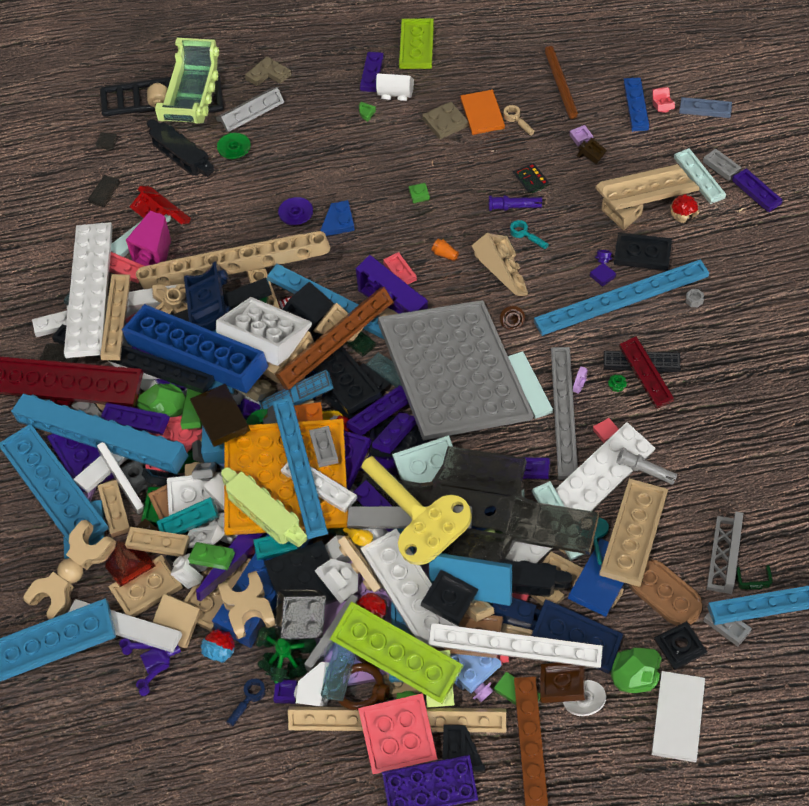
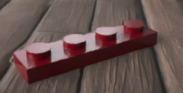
[619,336,674,409]

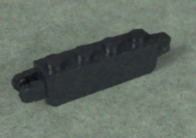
[147,119,214,176]
[473,556,572,597]

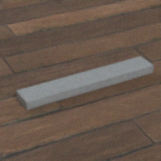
[347,506,472,529]

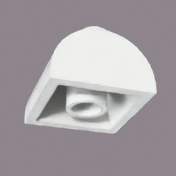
[376,74,414,101]

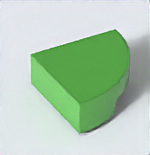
[359,102,376,122]

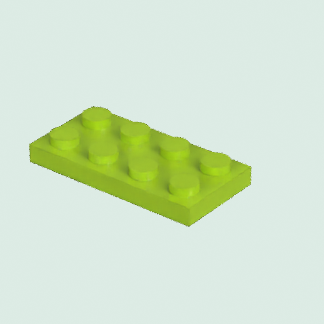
[399,18,434,69]

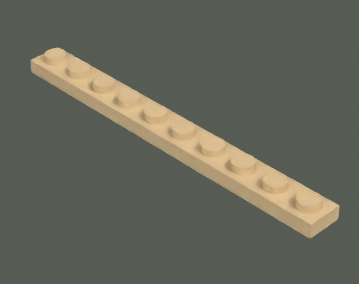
[288,706,506,733]

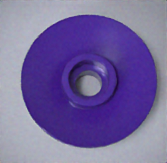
[278,197,313,225]

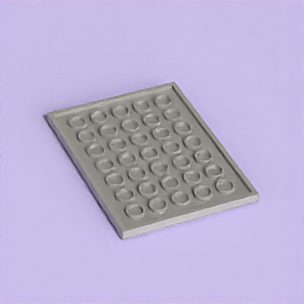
[378,300,534,440]

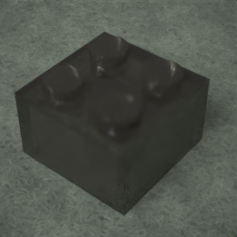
[275,590,326,639]

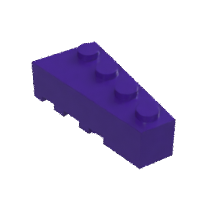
[356,255,428,314]

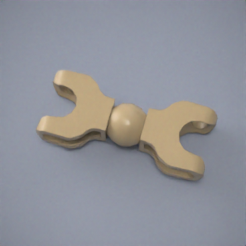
[24,520,116,620]

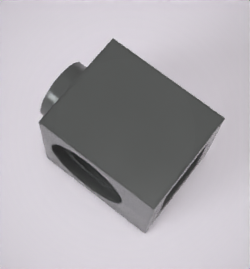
[121,461,152,494]

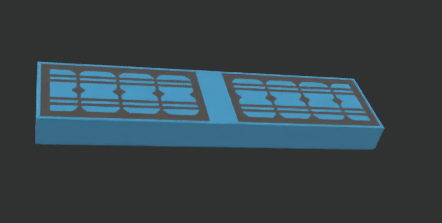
[259,370,333,409]

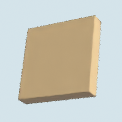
[152,594,202,648]

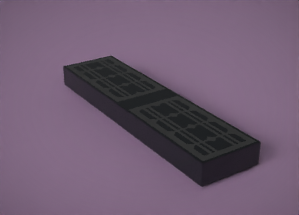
[603,351,681,372]

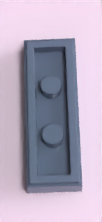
[679,97,732,118]

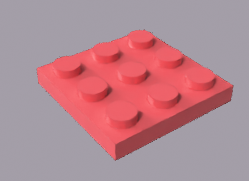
[358,693,438,774]

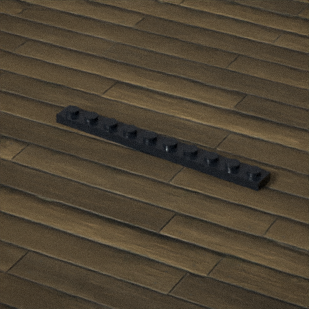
[52,324,215,393]

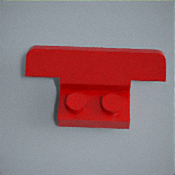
[129,186,191,224]

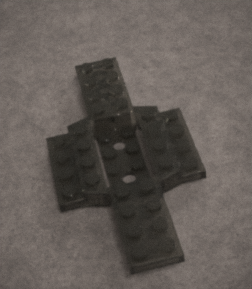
[354,446,599,564]

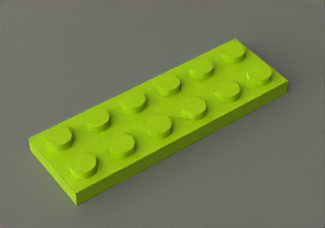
[330,601,464,704]

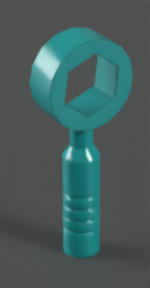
[510,220,549,249]

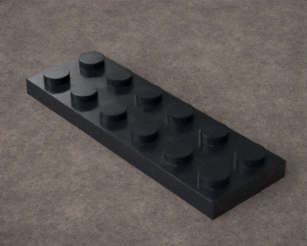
[312,333,382,415]

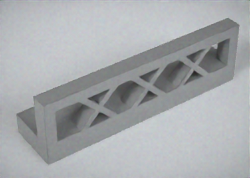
[215,87,284,132]
[707,511,744,594]

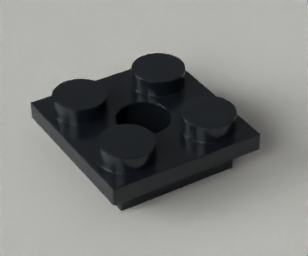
[654,621,708,670]

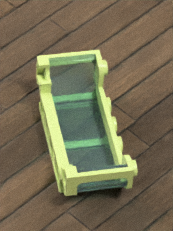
[155,38,219,123]

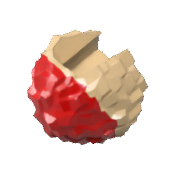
[670,194,699,223]

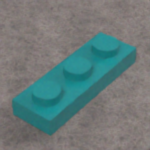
[157,497,219,534]

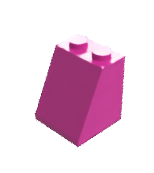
[126,211,171,266]

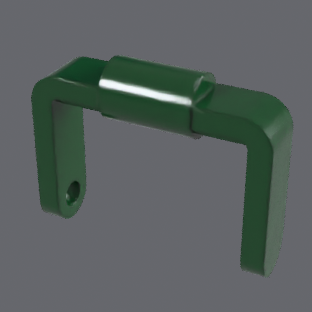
[736,565,773,590]

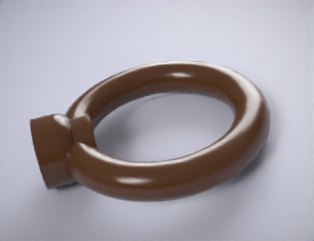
[333,663,390,711]

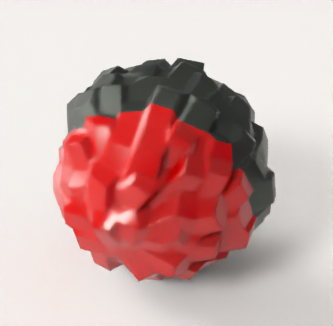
[356,593,388,620]

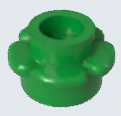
[608,374,627,392]

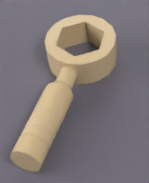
[503,105,535,136]

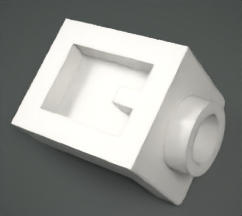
[171,553,203,589]

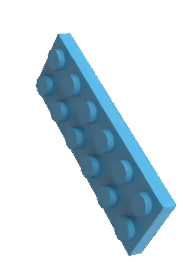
[0,598,116,682]

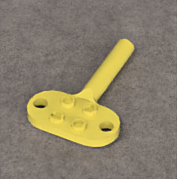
[362,456,472,565]

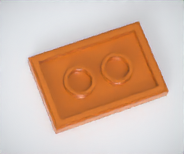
[460,89,505,135]

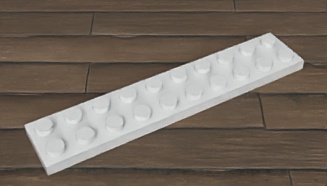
[64,222,113,358]
[492,422,656,563]

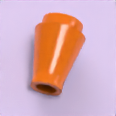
[431,238,459,262]

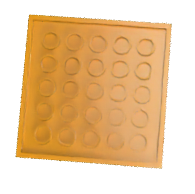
[224,419,348,535]

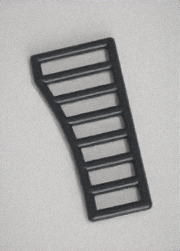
[100,70,224,117]

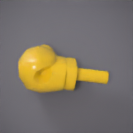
[343,527,373,546]

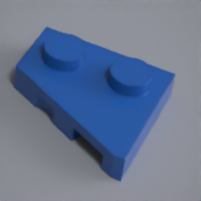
[320,200,355,236]

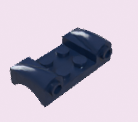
[184,261,232,331]

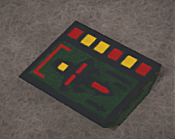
[513,163,549,194]

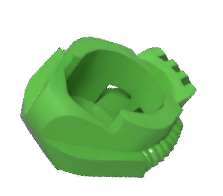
[137,383,186,417]
[611,648,662,693]

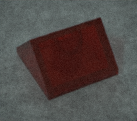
[105,541,156,587]

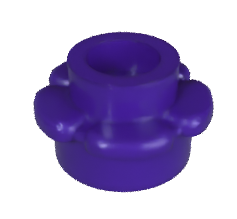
[595,250,613,263]

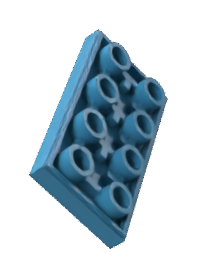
[429,553,512,606]

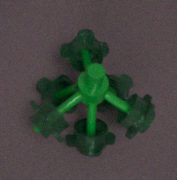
[256,627,316,684]

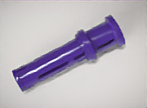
[488,195,542,211]

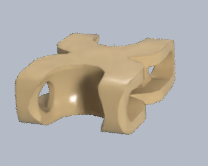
[218,571,276,639]

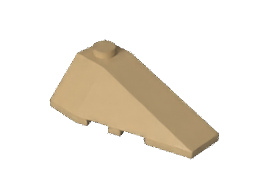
[472,233,528,296]

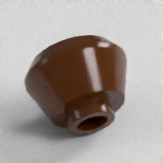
[500,306,525,330]

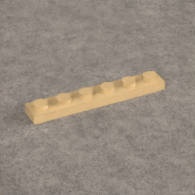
[100,274,131,360]

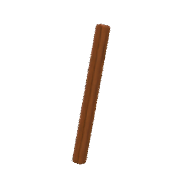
[545,46,578,119]

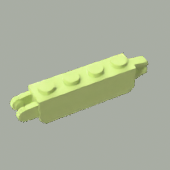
[221,467,308,547]

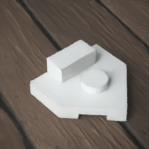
[315,559,358,604]

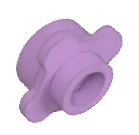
[473,682,493,702]

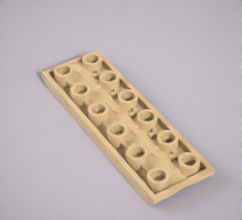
[596,164,700,210]

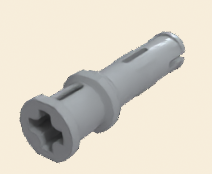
[616,447,677,485]

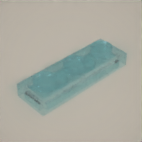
[321,643,356,701]

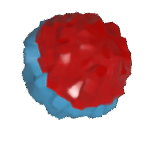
[201,629,235,663]

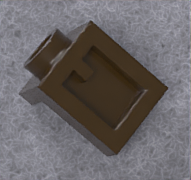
[576,137,607,164]

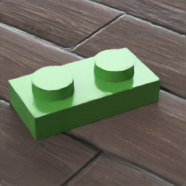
[188,542,235,570]

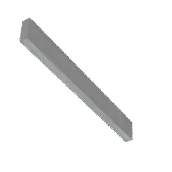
[551,347,578,480]

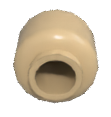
[147,83,168,108]

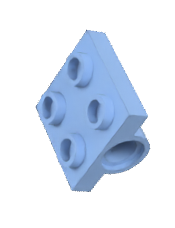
[450,653,502,693]

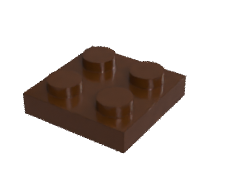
[540,663,585,703]

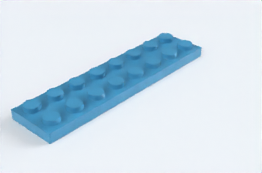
[0,423,109,543]

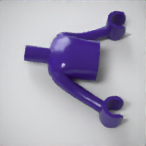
[119,638,181,696]

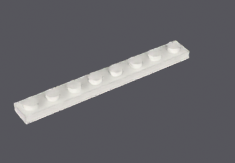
[428,623,603,668]

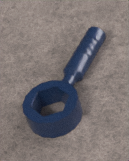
[226,678,266,727]

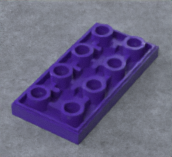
[382,755,478,806]

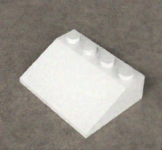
[216,297,312,366]

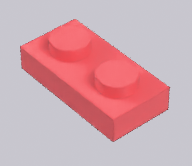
[383,252,417,285]

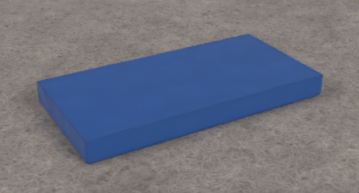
[568,538,624,617]

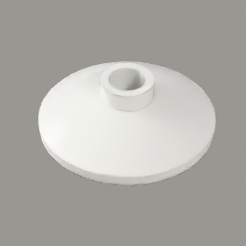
[563,680,606,716]

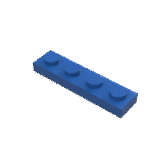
[623,77,649,132]

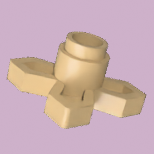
[152,284,188,315]

